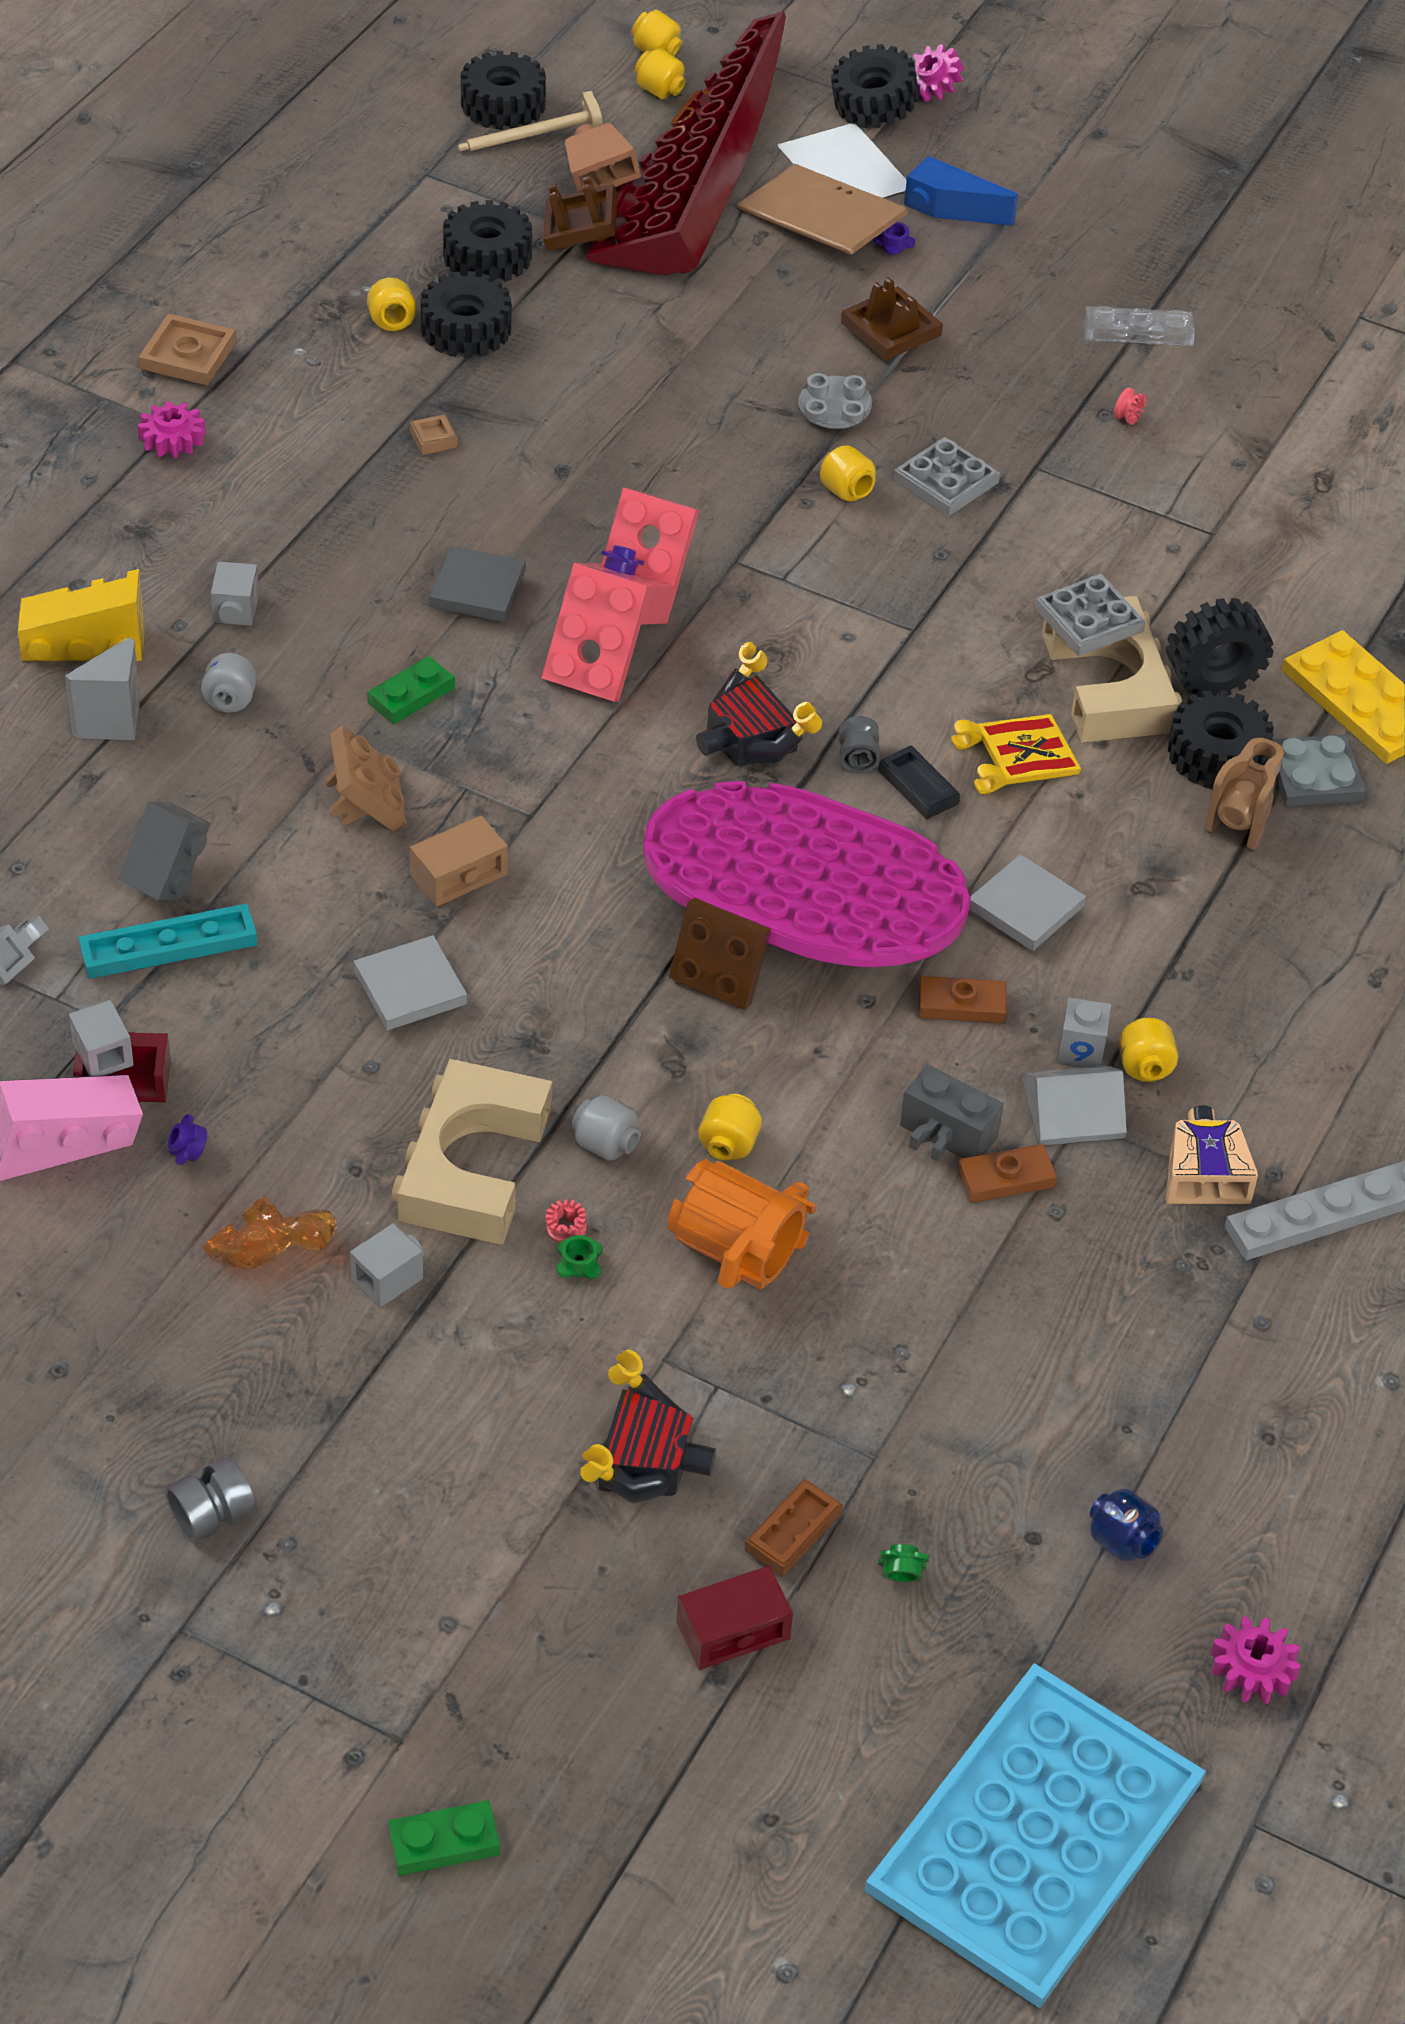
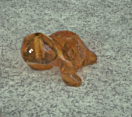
[203,1195,336,1269]

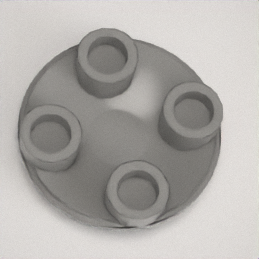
[798,373,872,429]

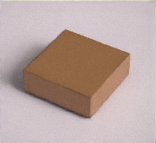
[410,414,458,455]

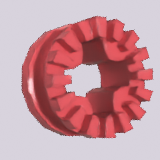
[1114,387,1147,425]
[545,1199,587,1243]

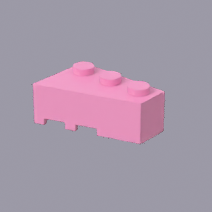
[0,1075,143,1181]

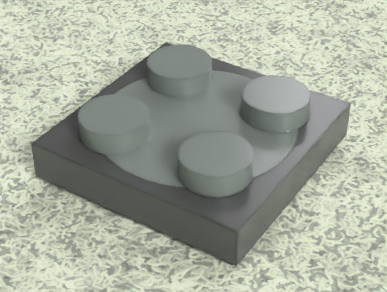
[1272,734,1366,807]

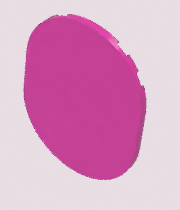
[643,781,971,967]

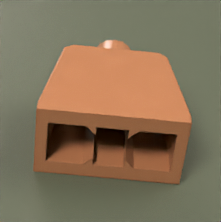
[565,123,642,192]

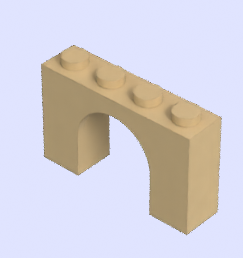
[1042,596,1182,743]
[391,1059,552,1245]

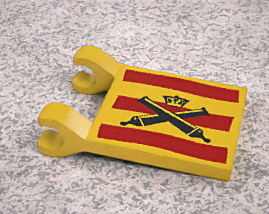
[951,714,1081,794]

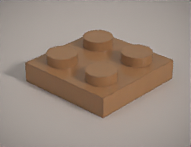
[138,313,237,386]

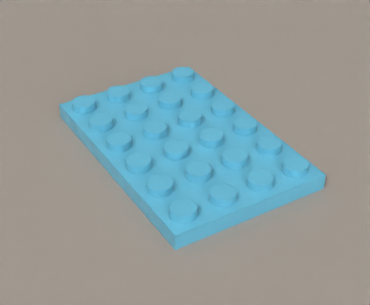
[865,1663,1206,2008]

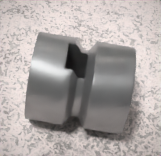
[165,1456,256,1543]

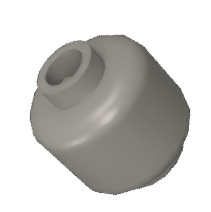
[201,653,257,713]
[572,1095,641,1161]

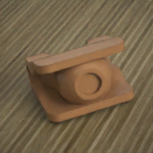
[1204,738,1284,851]

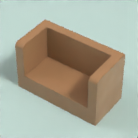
[409,815,508,907]

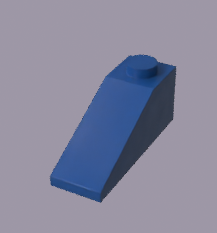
[904,156,1018,226]

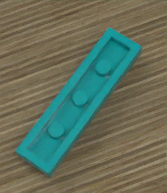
[78,904,258,979]

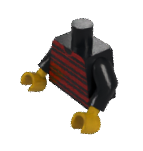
[696,642,822,767]
[580,1350,716,1503]

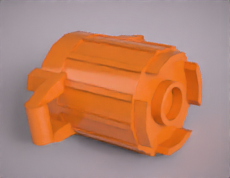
[667,1159,816,1290]

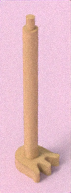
[457,91,602,151]

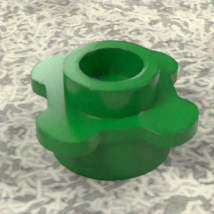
[556,1235,603,1280]
[878,1544,929,1582]

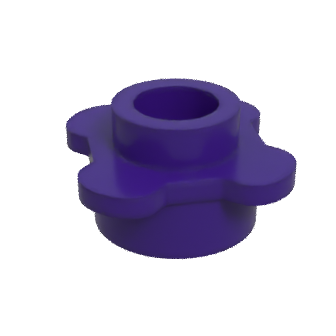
[873,222,915,255]
[601,545,644,575]
[168,1114,207,1165]

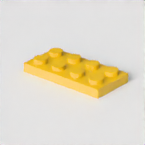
[1281,630,1405,764]

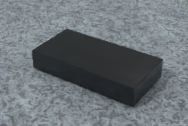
[878,745,961,819]

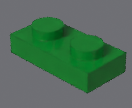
[367,656,455,725]
[388,1800,500,1876]

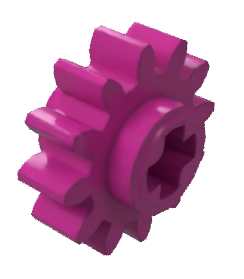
[913,44,965,103]
[138,401,206,458]
[1211,1616,1301,1704]

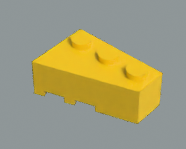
[18,569,145,661]

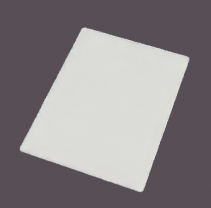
[778,123,906,198]

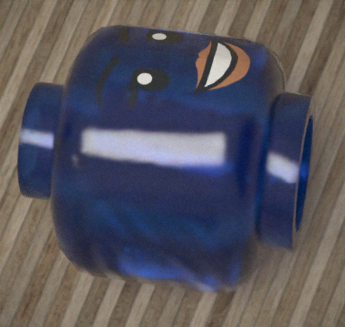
[1090,1489,1163,1561]

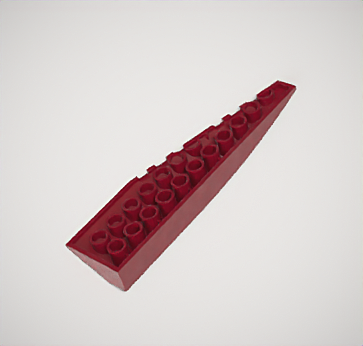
[586,11,786,275]

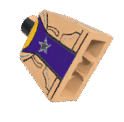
[1166,1105,1258,1204]

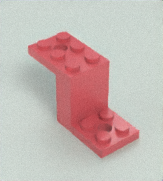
[541,487,700,702]

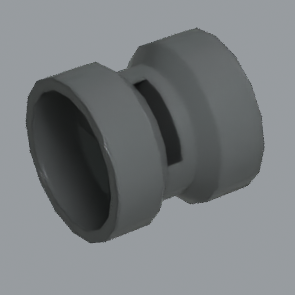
[839,716,881,773]

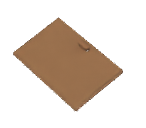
[736,164,908,255]

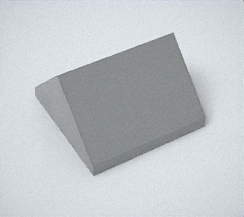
[65,637,140,740]
[1022,1065,1127,1145]

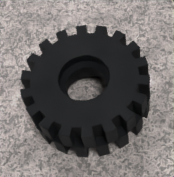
[831,44,919,128]
[461,51,546,130]
[443,200,532,282]
[420,271,512,358]
[1166,598,1274,698]
[1168,690,1274,789]

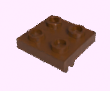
[543,176,617,251]
[841,277,943,361]
[669,898,771,1010]

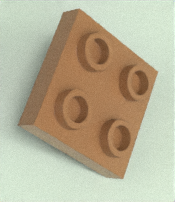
[325,725,406,832]

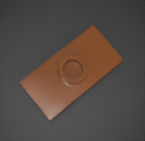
[919,976,1007,1023]
[957,1144,1057,1203]
[744,1478,843,1577]

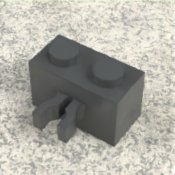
[118,801,211,901]
[900,1064,1004,1162]

